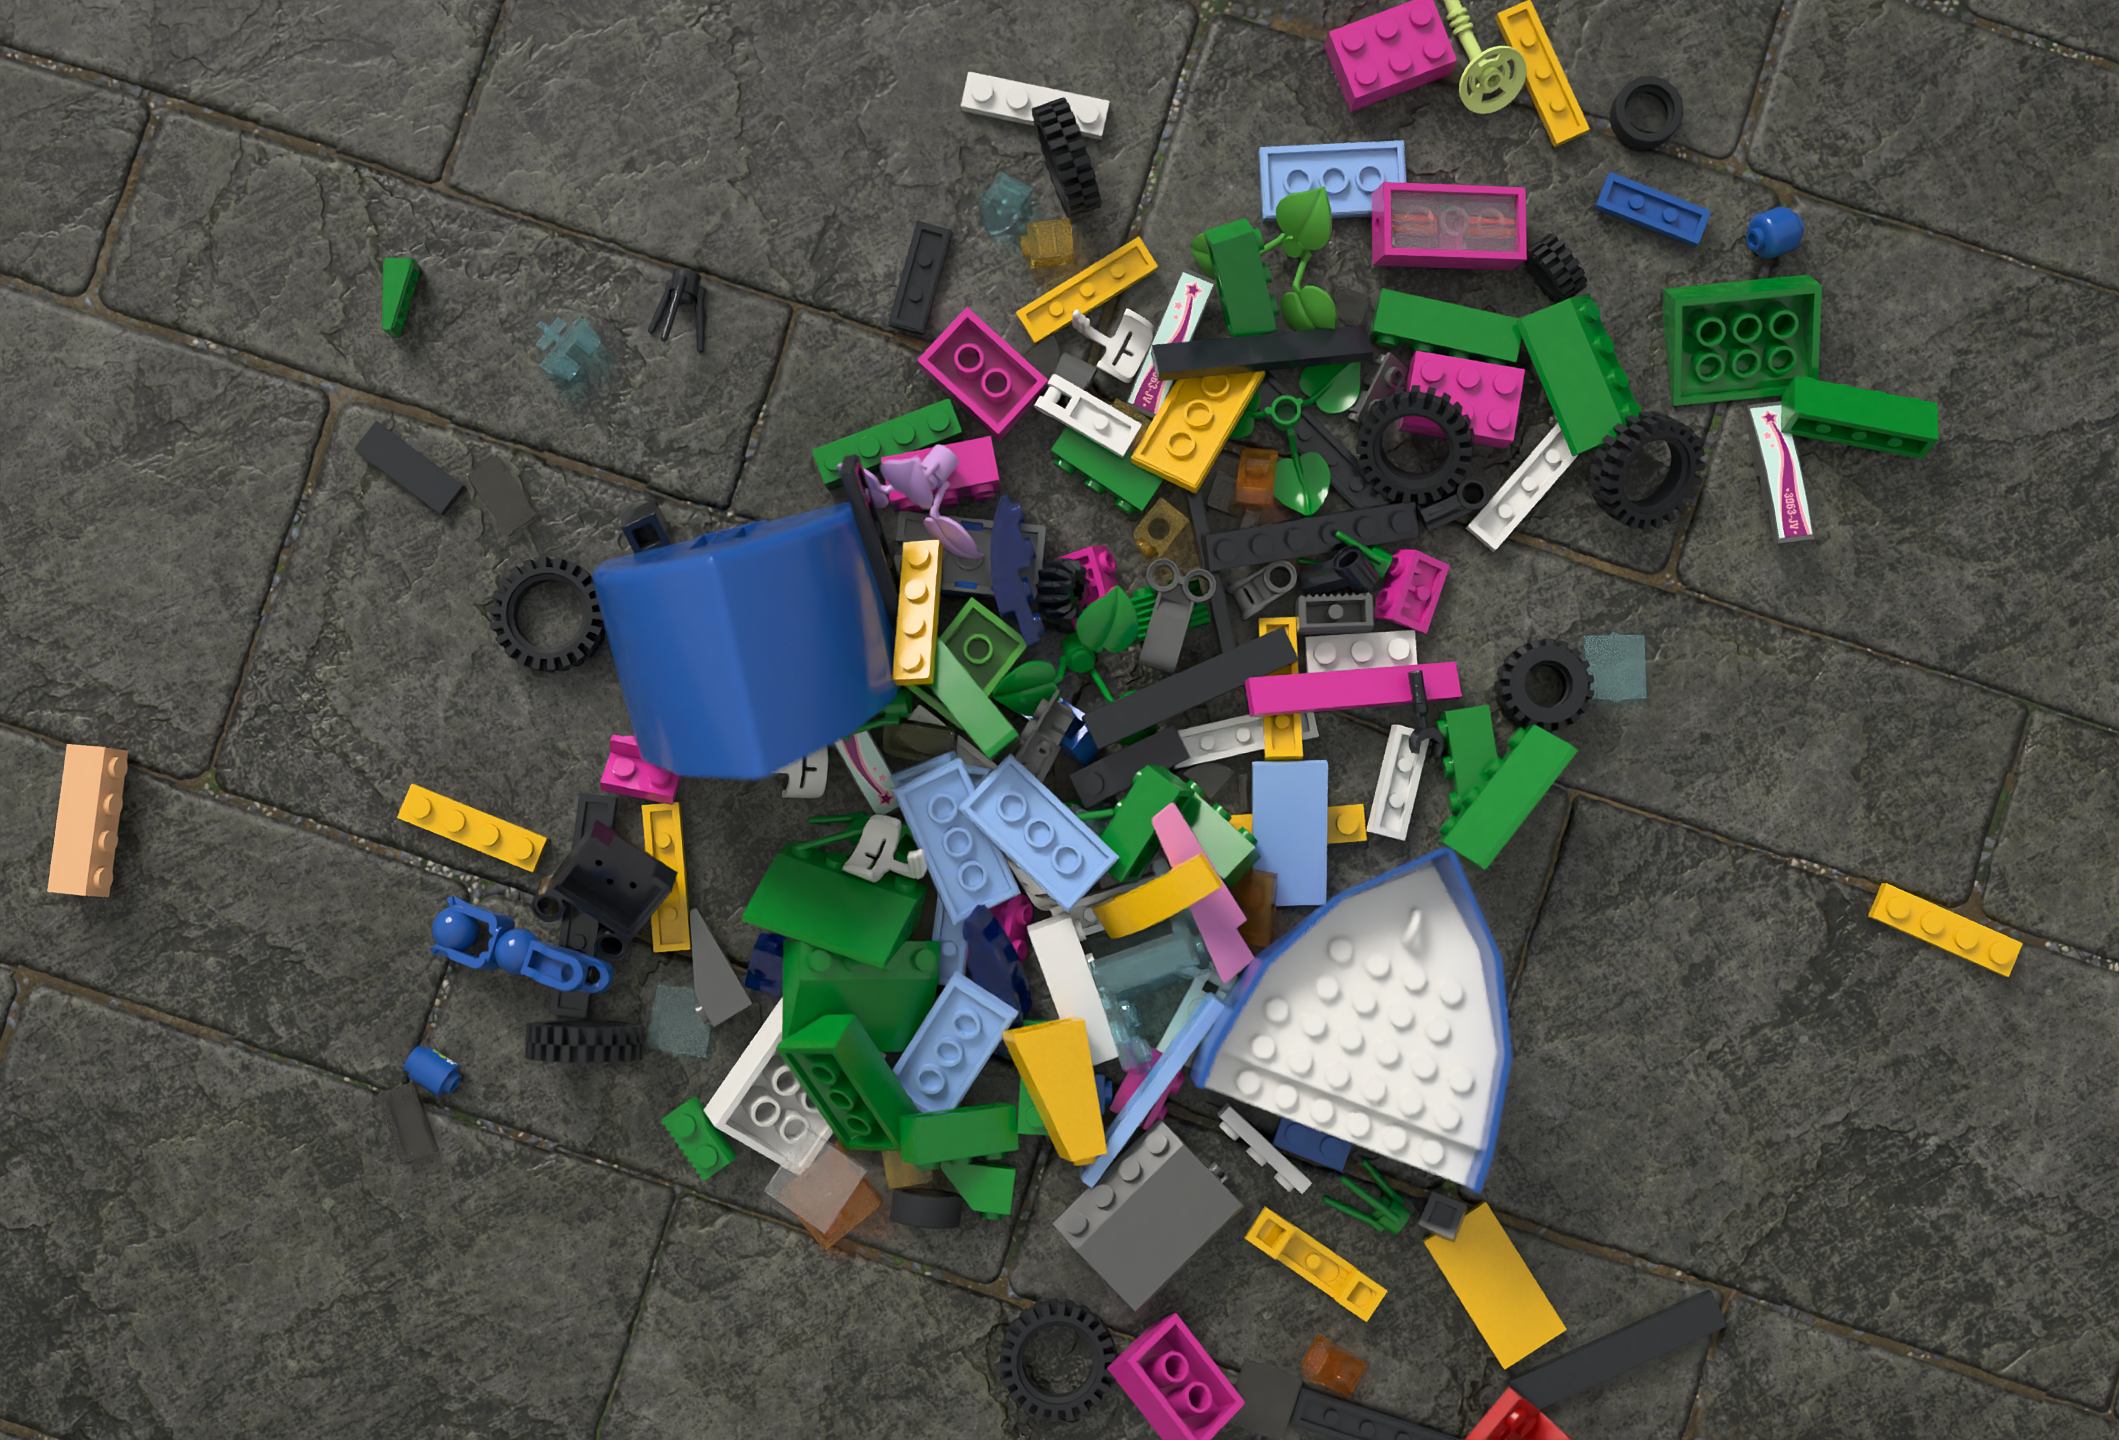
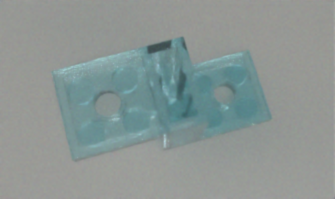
[1089,857,1212,1075]

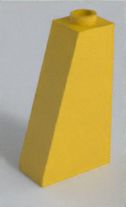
[1002,1016,1107,1166]

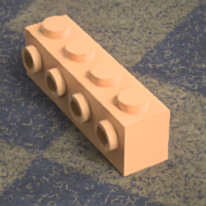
[47,744,128,897]

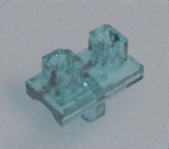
[535,315,602,381]

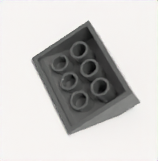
[1053,1118,1245,1313]

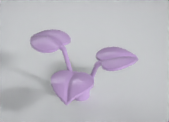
[836,445,984,559]

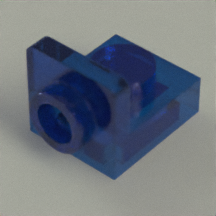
[744,933,787,997]

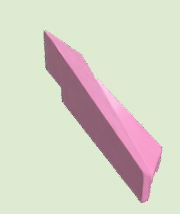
[1152,803,1254,983]

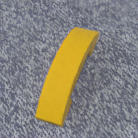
[1091,852,1223,939]
[1244,1206,1387,1322]

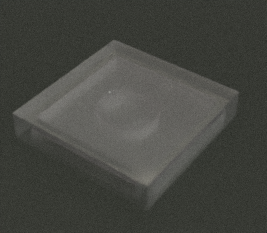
[764,1128,869,1234]

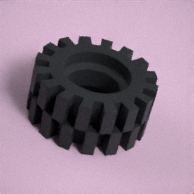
[1524,234,1587,304]

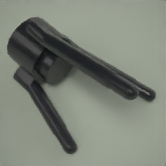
[648,268,706,353]

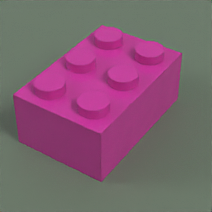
[1324,0,1457,112]
[917,307,1048,442]
[1398,351,1525,449]
[881,436,1001,513]
[1107,1313,1245,1440]

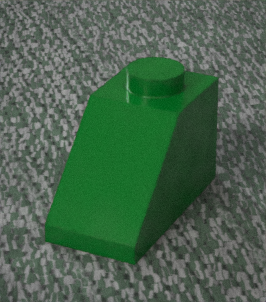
[940,1160,1016,1220]

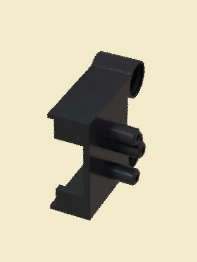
[531,820,678,962]

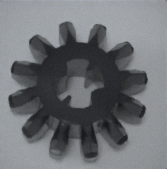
[1035,558,1090,621]

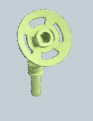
[1443,0,1527,114]

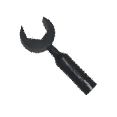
[1408,670,1445,757]

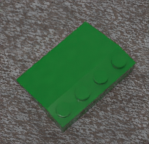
[1663,274,1822,406]
[742,840,928,969]
[782,940,940,1052]

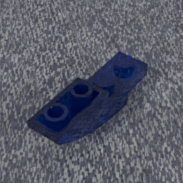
[990,494,1045,649]
[963,905,1033,1056]

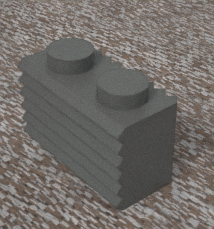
[1294,592,1374,635]

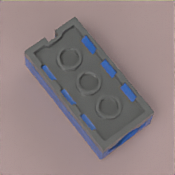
[894,511,1047,604]

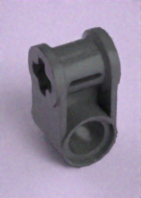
[1043,352,1098,427]
[1225,560,1297,621]

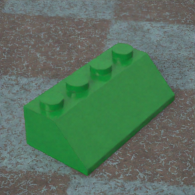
[1516,294,1642,456]
[1436,724,1578,870]
[775,1014,920,1151]

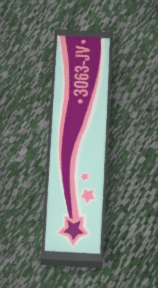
[1125,267,1216,418]
[1745,401,1815,545]
[833,730,901,817]

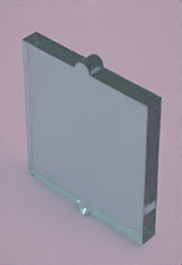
[1583,632,1647,703]
[646,983,712,1058]

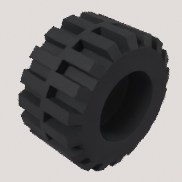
[1494,638,1594,732]

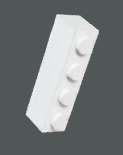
[1027,912,1124,1066]

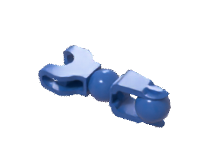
[429,896,613,994]

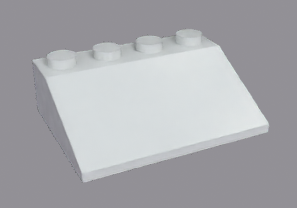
[703,997,887,1177]

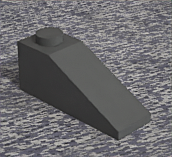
[690,908,755,1027]

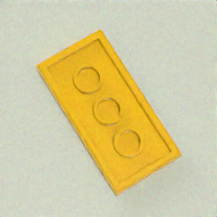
[1131,371,1265,494]
[1422,1201,1567,1370]

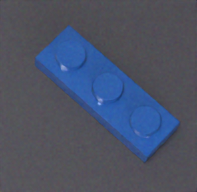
[1594,172,1711,248]

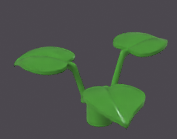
[1190,187,1337,331]

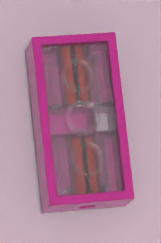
[1371,182,1527,270]

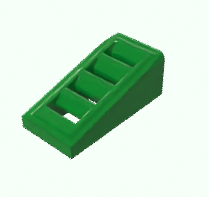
[382,258,420,338]

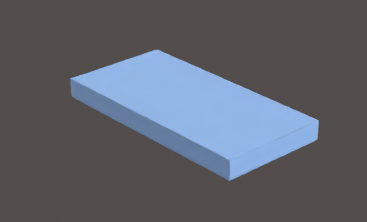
[1259,140,1406,222]
[958,753,1119,912]
[891,757,1021,925]
[1251,760,1328,907]
[892,971,1019,1113]

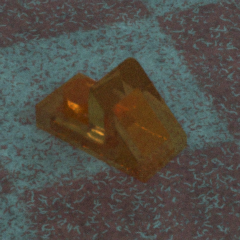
[1235,447,1278,507]
[1301,1335,1368,1396]

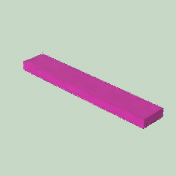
[1245,662,1462,717]

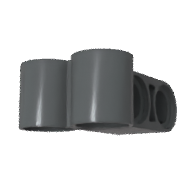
[1138,558,1216,674]

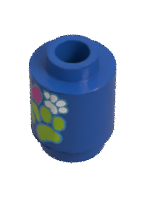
[403,1045,462,1097]

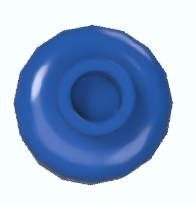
[1746,206,1804,259]

